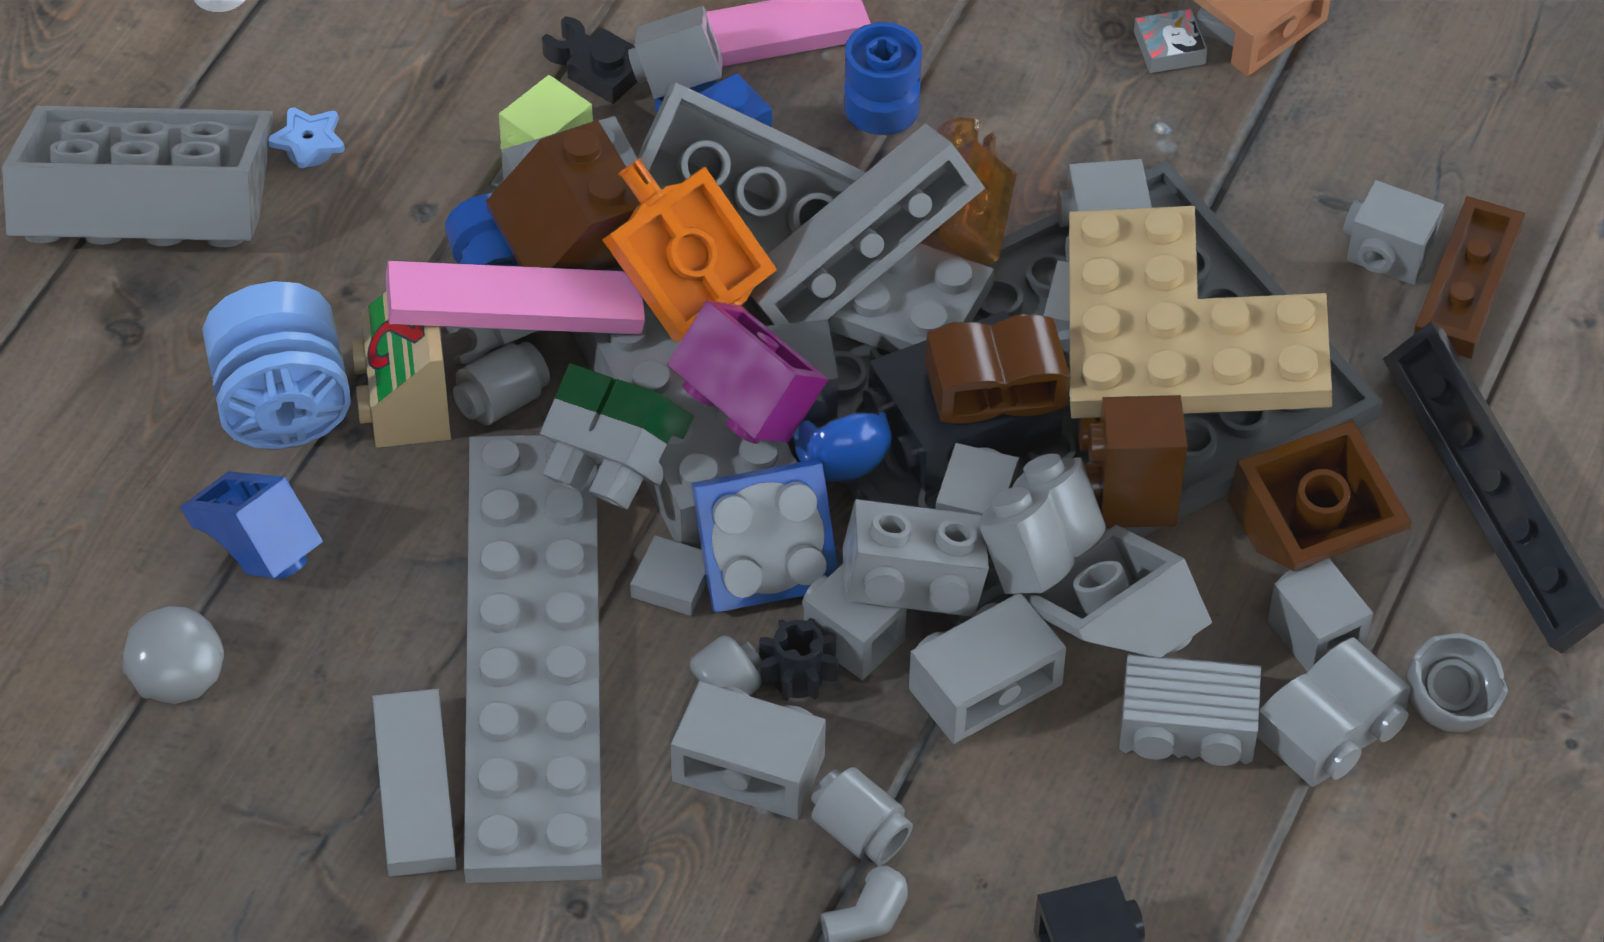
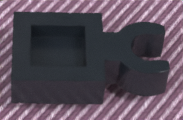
[542,16,638,104]

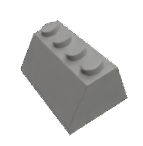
[637,83,866,254]

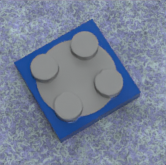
[691,459,838,613]

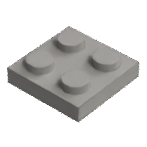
[830,243,994,353]

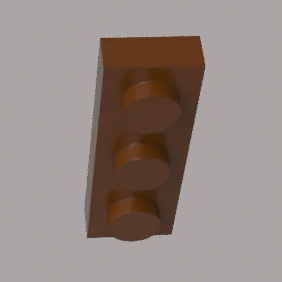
[1413,196,1525,359]

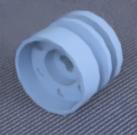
[202,281,351,449]

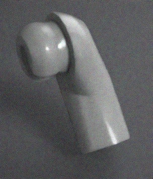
[821,866,908,942]

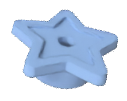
[268,107,345,169]

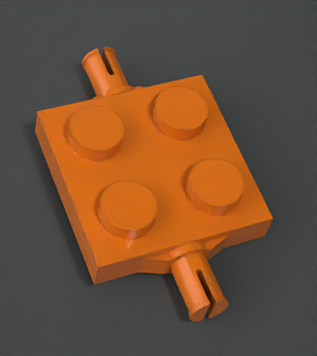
[602,158,777,343]

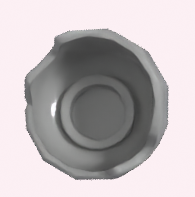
[122,605,224,704]
[1405,632,1508,733]

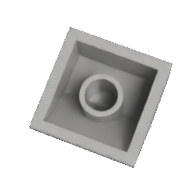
[1013,525,1212,658]

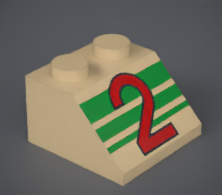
[351,291,451,448]

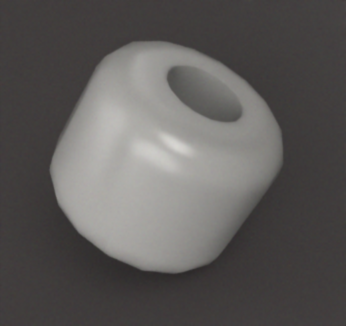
[690,635,762,696]

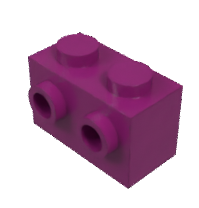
[667,300,829,444]

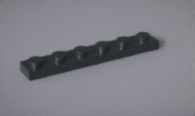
[1383,321,1604,654]

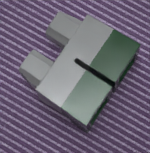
[540,363,695,510]

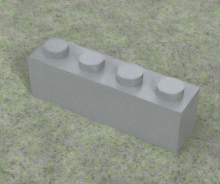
[748,123,985,326]

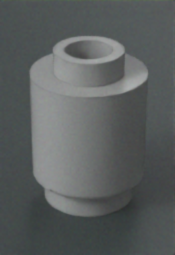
[453,342,550,425]
[811,767,913,866]

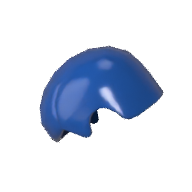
[791,412,892,482]

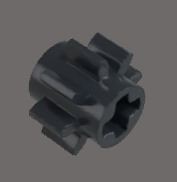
[759,618,838,701]

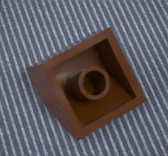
[486,120,640,270]
[1228,420,1412,571]

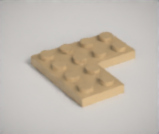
[1069,206,1332,418]

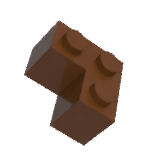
[1078,395,1187,528]

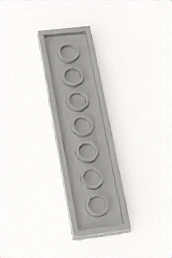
[464,435,602,883]

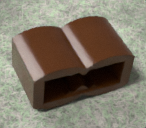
[925,314,1070,424]

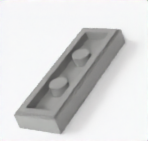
[372,689,457,877]

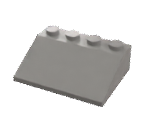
[2,106,273,247]

